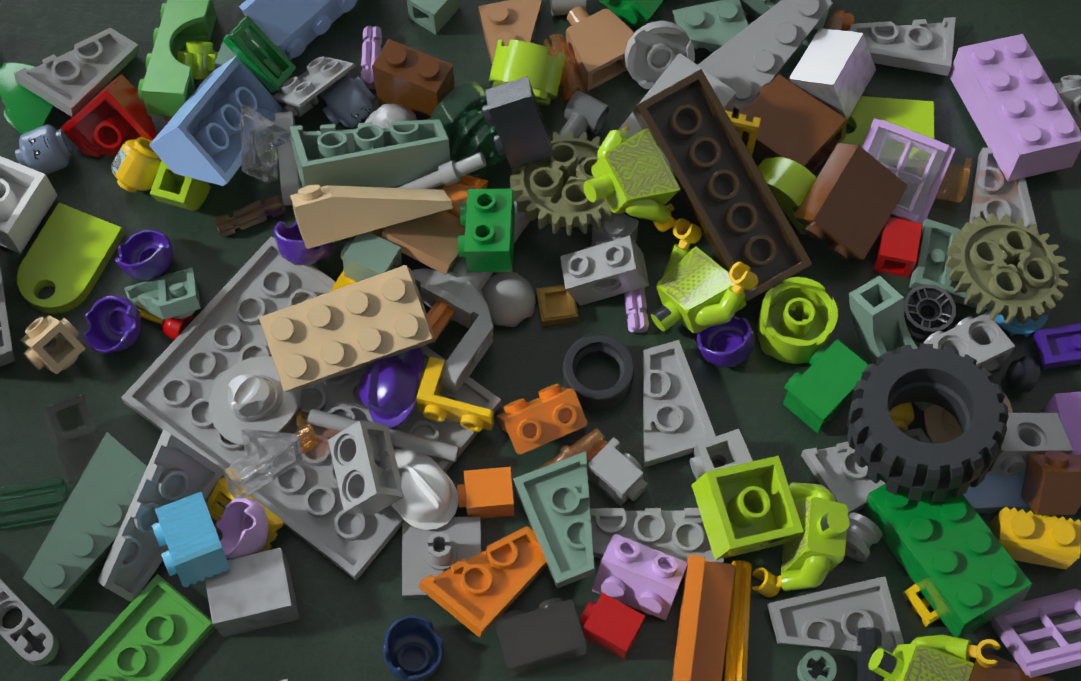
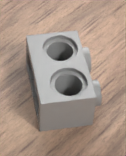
[923,312,1015,372]
[328,420,404,515]

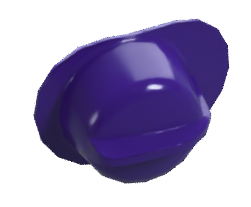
[359,348,424,429]

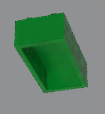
[863,484,1032,638]

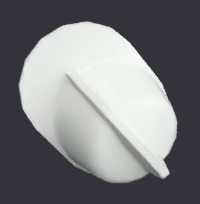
[391,448,458,530]

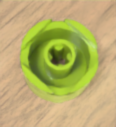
[488,39,566,106]
[756,277,838,364]

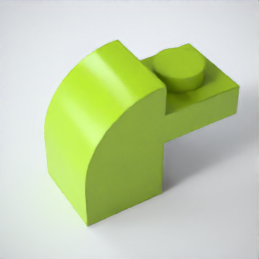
[758,157,817,234]
[150,160,211,211]

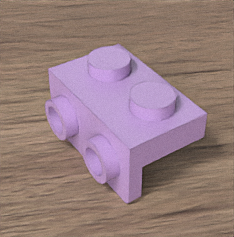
[592,534,687,621]

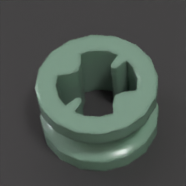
[797,650,837,681]

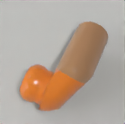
[824,10,854,31]

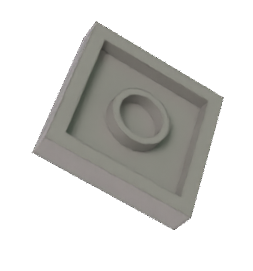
[402,516,481,600]

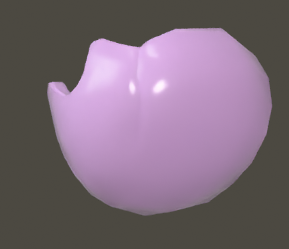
[215,498,268,559]

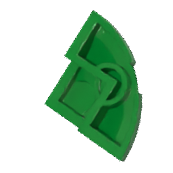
[0,63,55,134]

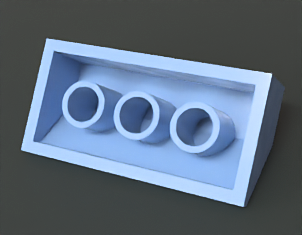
[239,0,358,60]
[149,56,283,186]

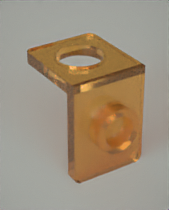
[913,158,972,203]

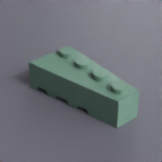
[289,119,450,188]
[23,432,147,608]

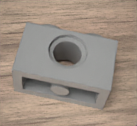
[560,236,649,306]
[987,413,1074,476]

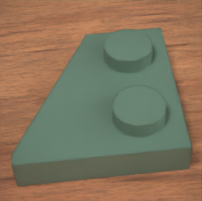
[672,0,748,52]
[909,219,978,309]
[125,267,201,320]

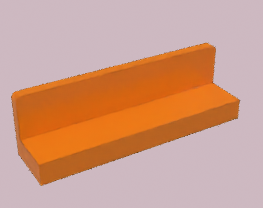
[672,554,735,681]

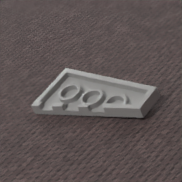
[698,0,833,111]
[97,429,225,602]
[590,508,724,578]

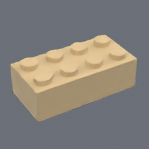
[258,265,436,393]

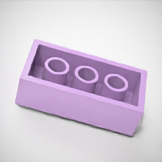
[949,34,1081,182]

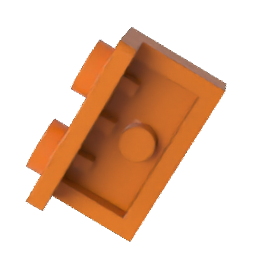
[496,384,587,454]

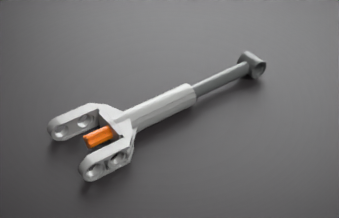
[412,90,610,393]

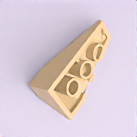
[290,185,453,249]

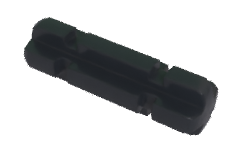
[857,627,882,681]

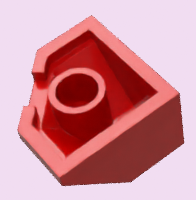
[60,74,157,157]

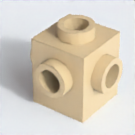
[20,315,85,374]

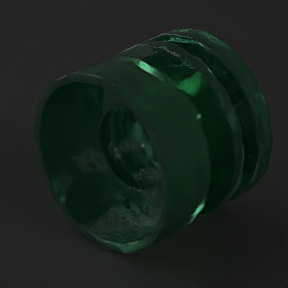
[429,81,507,177]

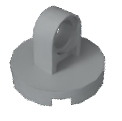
[624,21,695,89]

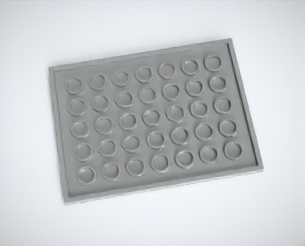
[121,236,501,581]

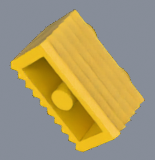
[990,506,1081,570]

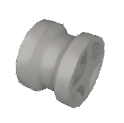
[845,513,883,562]

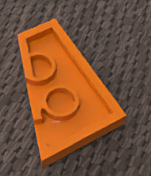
[419,526,547,638]

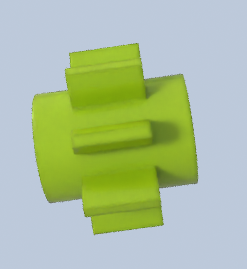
[177,41,219,79]

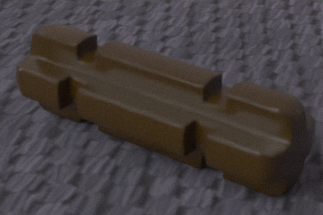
[215,194,285,237]

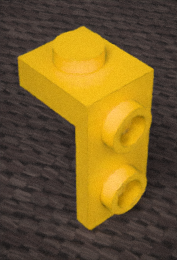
[416,357,494,432]

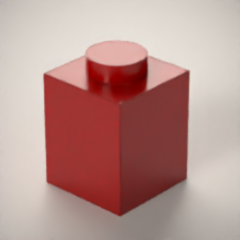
[873,217,922,278]
[579,593,645,660]

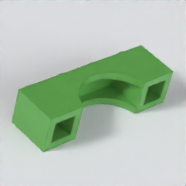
[138,0,216,117]

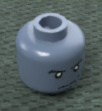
[322,76,375,128]
[15,125,73,175]

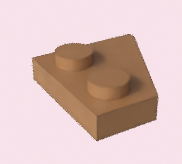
[478,0,543,63]

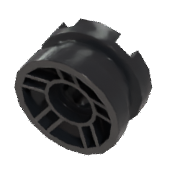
[904,284,956,343]

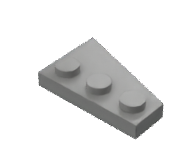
[849,17,956,76]

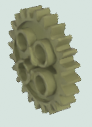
[510,130,613,235]
[945,213,1069,325]

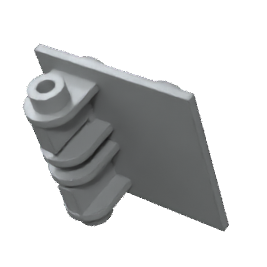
[273,56,355,117]

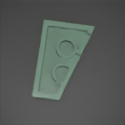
[513,451,595,588]

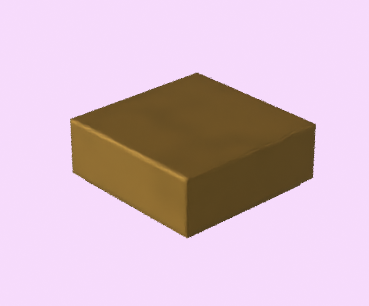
[536,284,579,327]

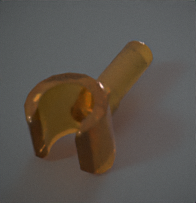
[291,405,319,454]

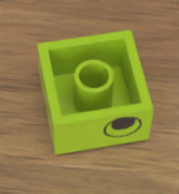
[692,456,804,560]

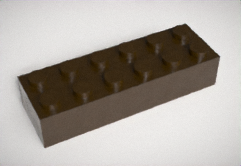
[633,69,812,302]

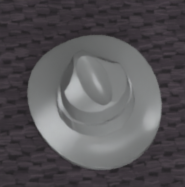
[209,356,302,446]

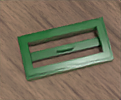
[223,16,297,93]

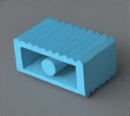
[152,492,230,587]

